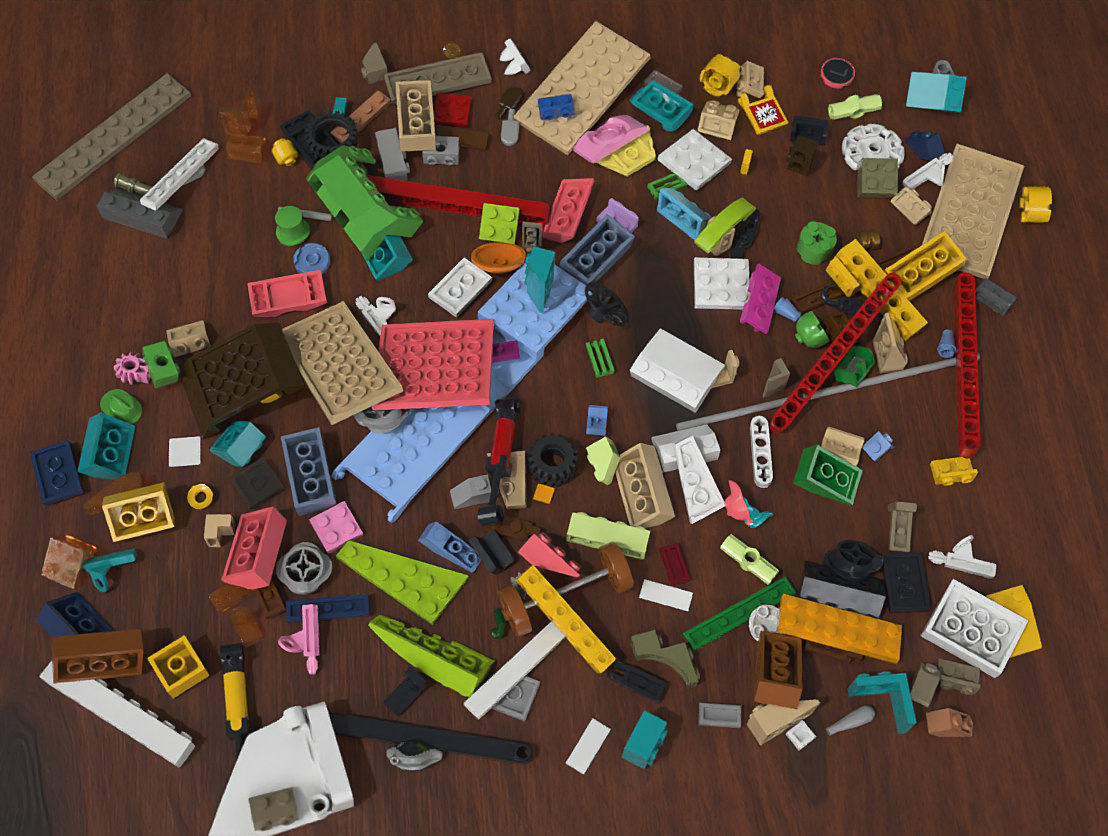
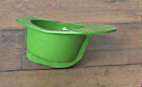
[100,389,142,424]

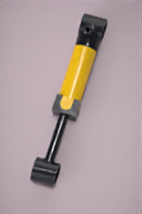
[220,643,251,762]

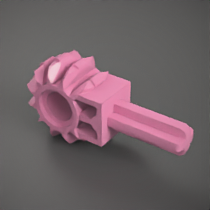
[114,351,151,385]

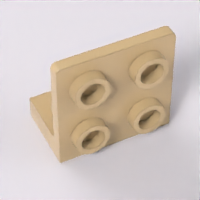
[697,101,740,140]

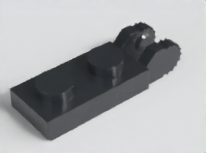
[606,660,667,704]

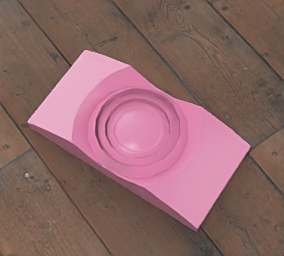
[573,115,649,164]

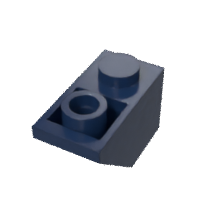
[904,130,944,160]

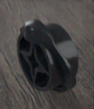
[823,540,884,582]

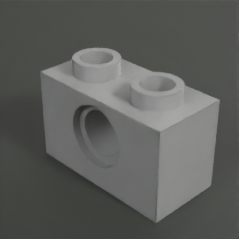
[423,136,460,165]

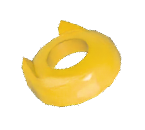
[187,484,214,509]

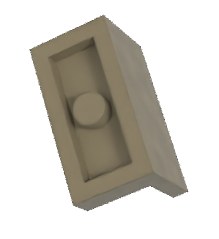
[762,358,790,399]

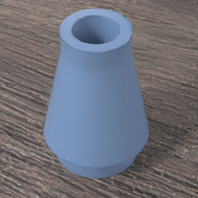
[774,297,802,322]
[937,330,956,358]

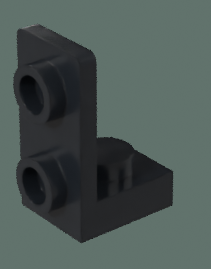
[383,666,427,716]

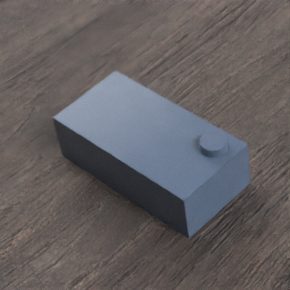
[559,214,635,285]
[281,427,337,516]

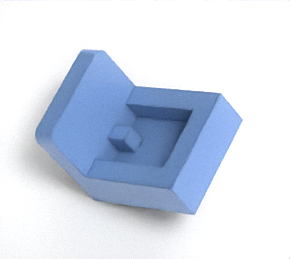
[586,405,608,436]
[862,431,895,461]

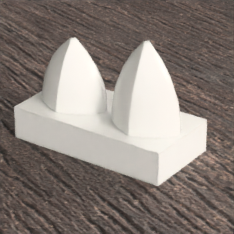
[500,39,531,75]

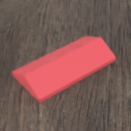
[543,178,595,243]

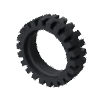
[305,110,358,160]

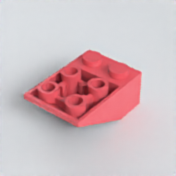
[518,532,582,577]

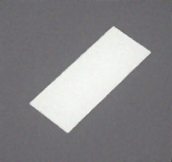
[639,579,693,611]
[566,719,611,774]

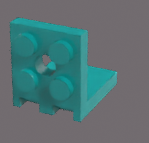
[847,672,916,734]

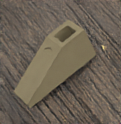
[522,222,543,255]

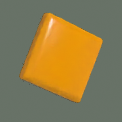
[533,484,555,504]

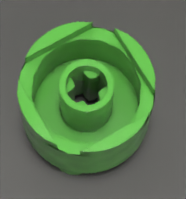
[797,221,837,265]

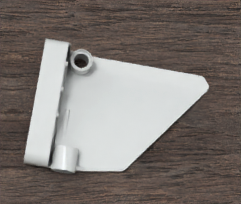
[209,701,354,836]

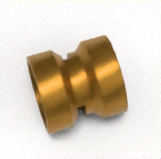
[857,231,880,250]

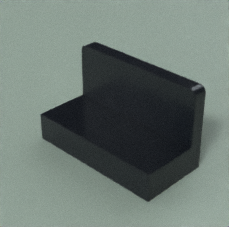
[469,529,515,575]

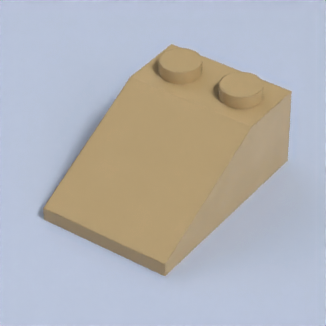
[873,313,908,374]
[747,700,820,745]

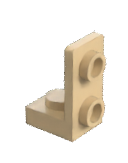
[712,350,739,388]

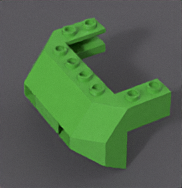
[306,145,423,261]

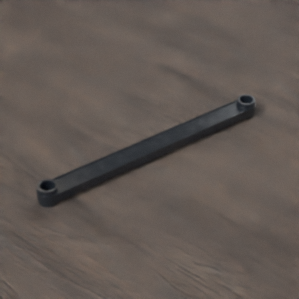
[328,712,532,765]

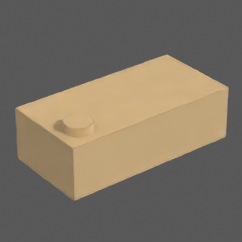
[396,80,436,151]

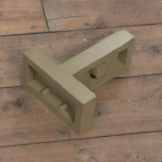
[888,502,917,552]

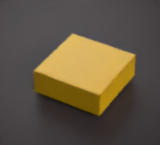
[740,149,753,175]

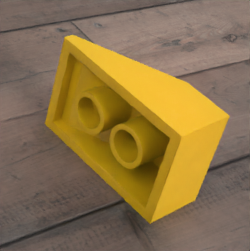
[985,585,1042,658]

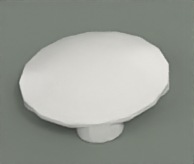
[749,604,785,641]

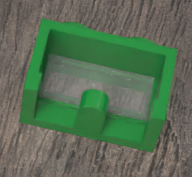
[833,345,875,388]

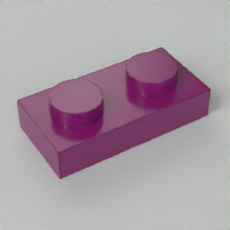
[492,340,520,363]

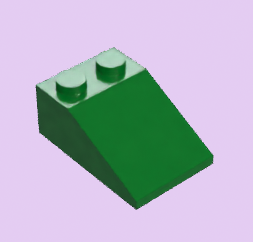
[793,445,863,505]

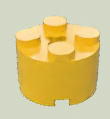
[700,54,740,96]
[1019,187,1052,223]

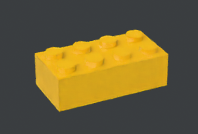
[884,231,967,301]

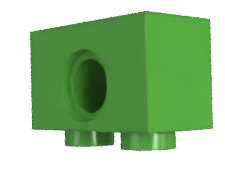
[142,341,180,388]

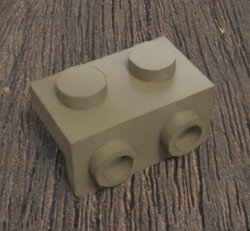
[248,787,298,831]

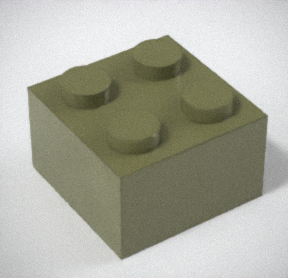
[857,158,898,198]

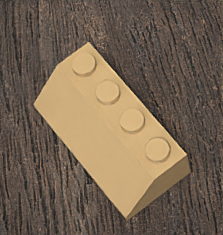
[615,443,675,528]

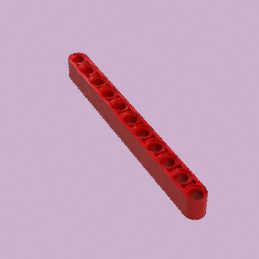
[366,175,550,226]
[768,272,901,434]
[954,272,981,459]

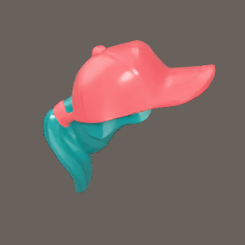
[724,480,773,528]

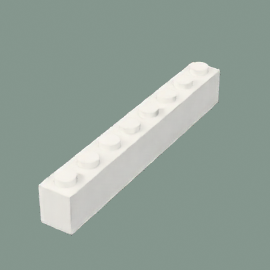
[39,661,195,768]

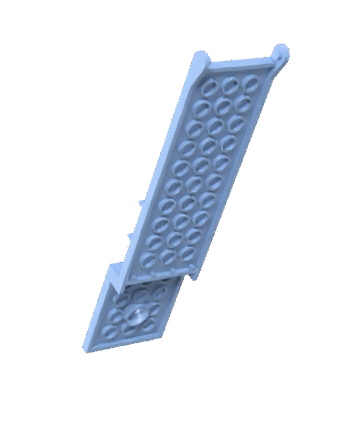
[331,263,593,523]

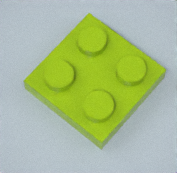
[479,203,520,244]

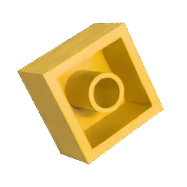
[147,635,210,699]

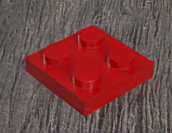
[433,93,472,128]

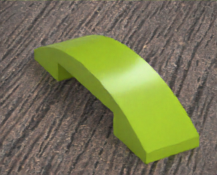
[694,197,756,253]

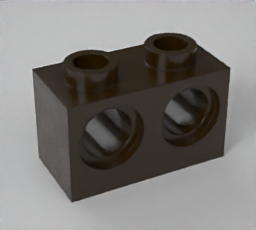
[786,135,819,176]

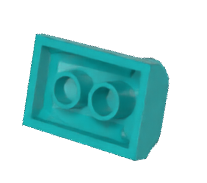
[629,80,694,132]

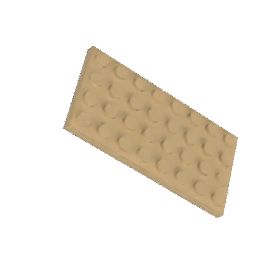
[513,21,650,155]
[921,144,1024,279]
[283,301,403,425]

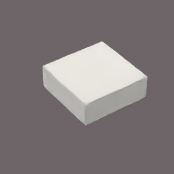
[786,720,816,751]

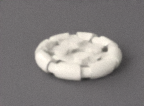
[842,124,905,171]

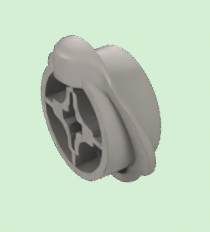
[353,407,411,434]
[276,542,332,595]

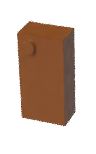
[52,629,143,684]
[754,631,802,709]

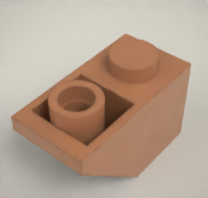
[926,708,973,737]

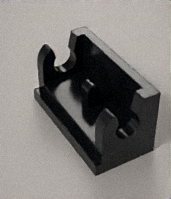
[790,116,828,146]

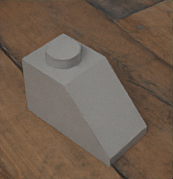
[450,474,491,509]

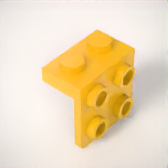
[826,257,868,297]

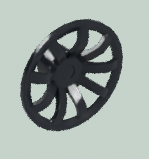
[584,282,629,326]

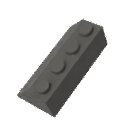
[97,188,183,239]

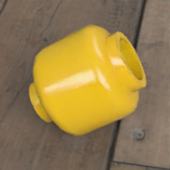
[272,138,298,166]

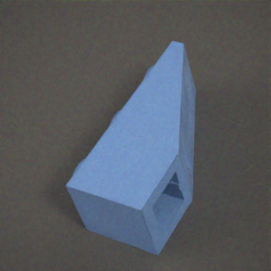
[418,522,481,573]

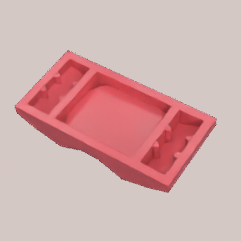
[247,270,327,317]

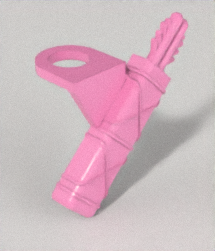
[278,604,320,675]

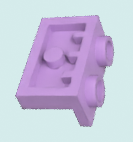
[597,198,639,233]

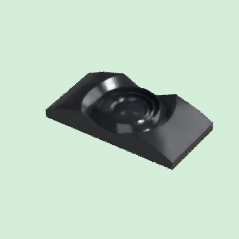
[280,110,338,170]

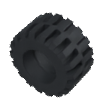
[528,433,577,487]

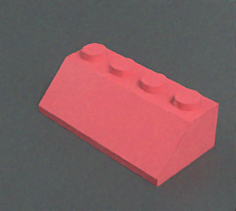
[221,506,287,590]

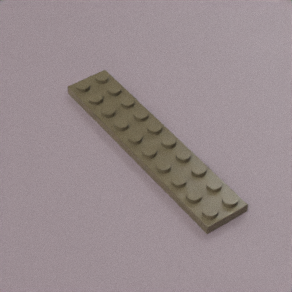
[32,74,191,200]

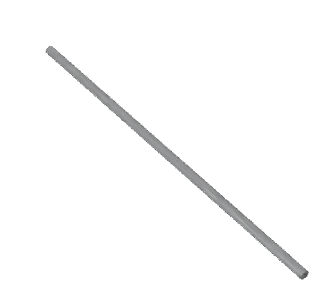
[676,352,980,431]

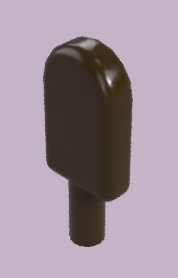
[495,86,523,120]

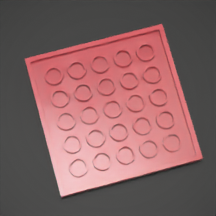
[371,319,494,410]

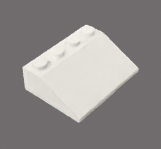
[630,328,725,413]
[921,579,1028,678]

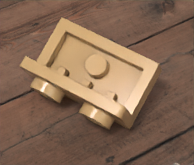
[821,427,865,466]

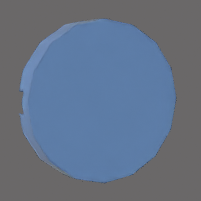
[293,243,330,274]

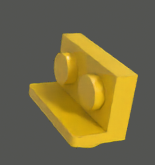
[930,457,978,486]

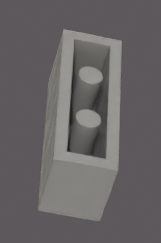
[375,128,410,181]

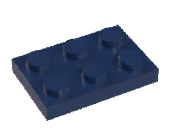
[30,440,84,506]

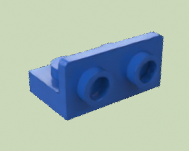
[537,93,575,120]

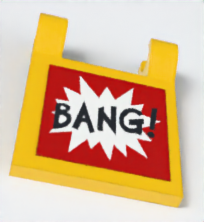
[738,85,789,135]

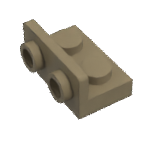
[936,658,981,695]

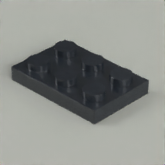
[881,552,931,614]

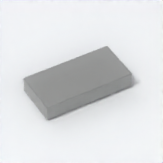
[698,703,741,728]

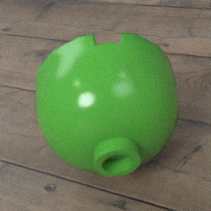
[795,311,830,349]

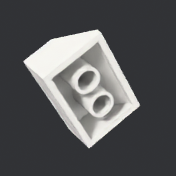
[651,424,720,473]

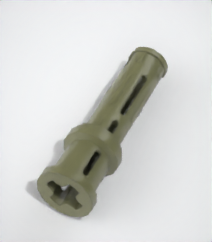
[114,172,168,203]

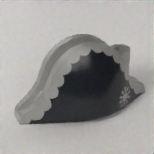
[387,739,442,772]

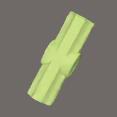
[828,94,882,120]
[720,534,779,585]

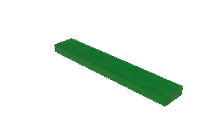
[683,576,797,652]

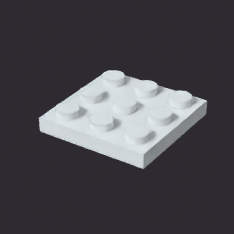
[658,129,732,191]
[694,258,750,310]

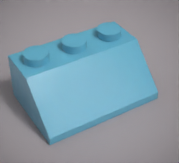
[657,188,711,240]

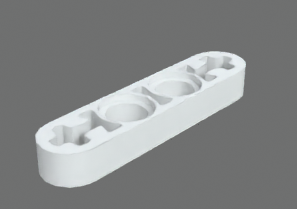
[750,416,773,488]

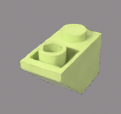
[586,437,620,485]

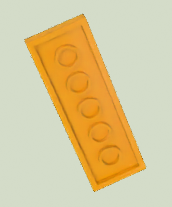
[776,594,902,664]

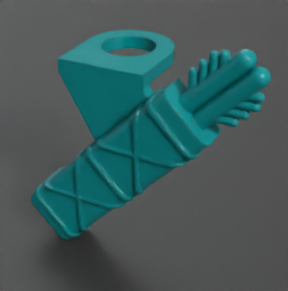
[67,549,137,593]

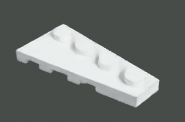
[673,435,725,524]

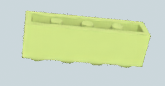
[566,512,650,560]

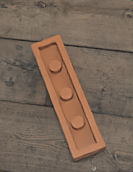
[331,91,391,144]

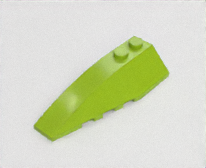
[368,615,494,698]

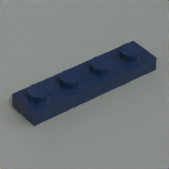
[286,594,370,623]

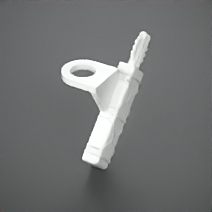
[903,153,954,190]
[356,296,396,336]
[928,535,996,579]

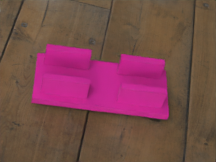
[740,264,781,334]

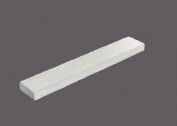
[140,138,219,211]
[464,622,565,719]

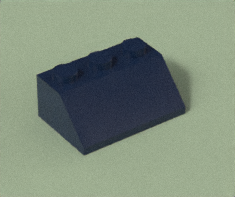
[36,592,114,637]

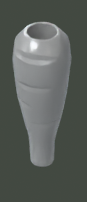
[826,705,875,735]

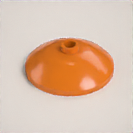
[471,242,526,274]

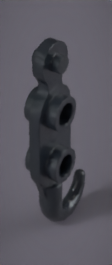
[730,208,760,259]
[821,284,884,319]

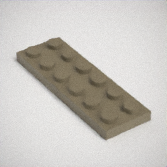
[384,52,491,105]

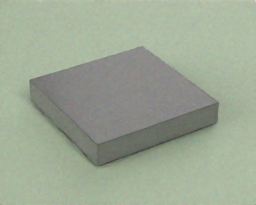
[491,676,540,722]

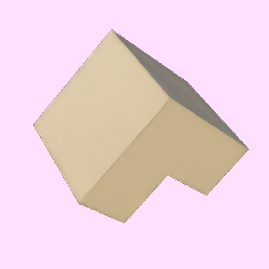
[204,514,236,547]

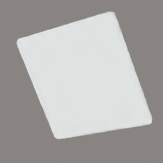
[169,436,200,467]

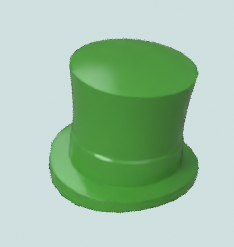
[275,206,310,246]

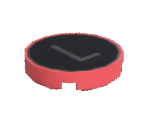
[820,58,855,89]

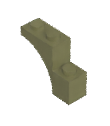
[630,630,700,689]

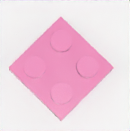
[309,501,363,554]

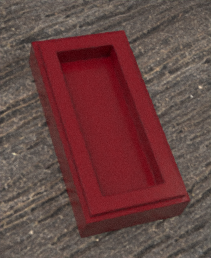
[659,543,691,587]

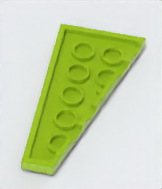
[336,540,469,625]

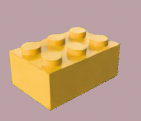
[102,482,175,542]

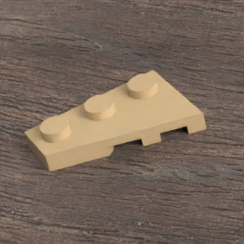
[487,451,526,509]

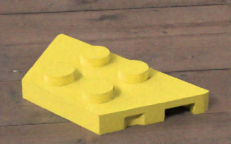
[596,125,656,177]

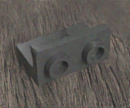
[975,278,1017,316]

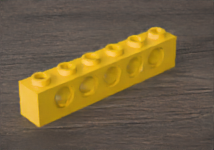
[834,239,928,341]
[515,565,616,673]

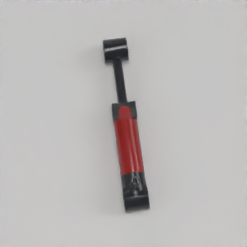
[477,397,521,526]

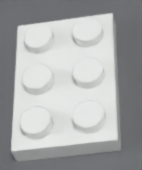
[428,258,492,318]

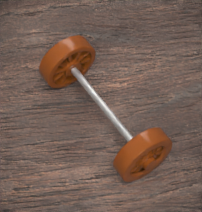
[498,541,634,637]

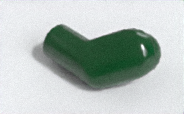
[491,608,507,639]

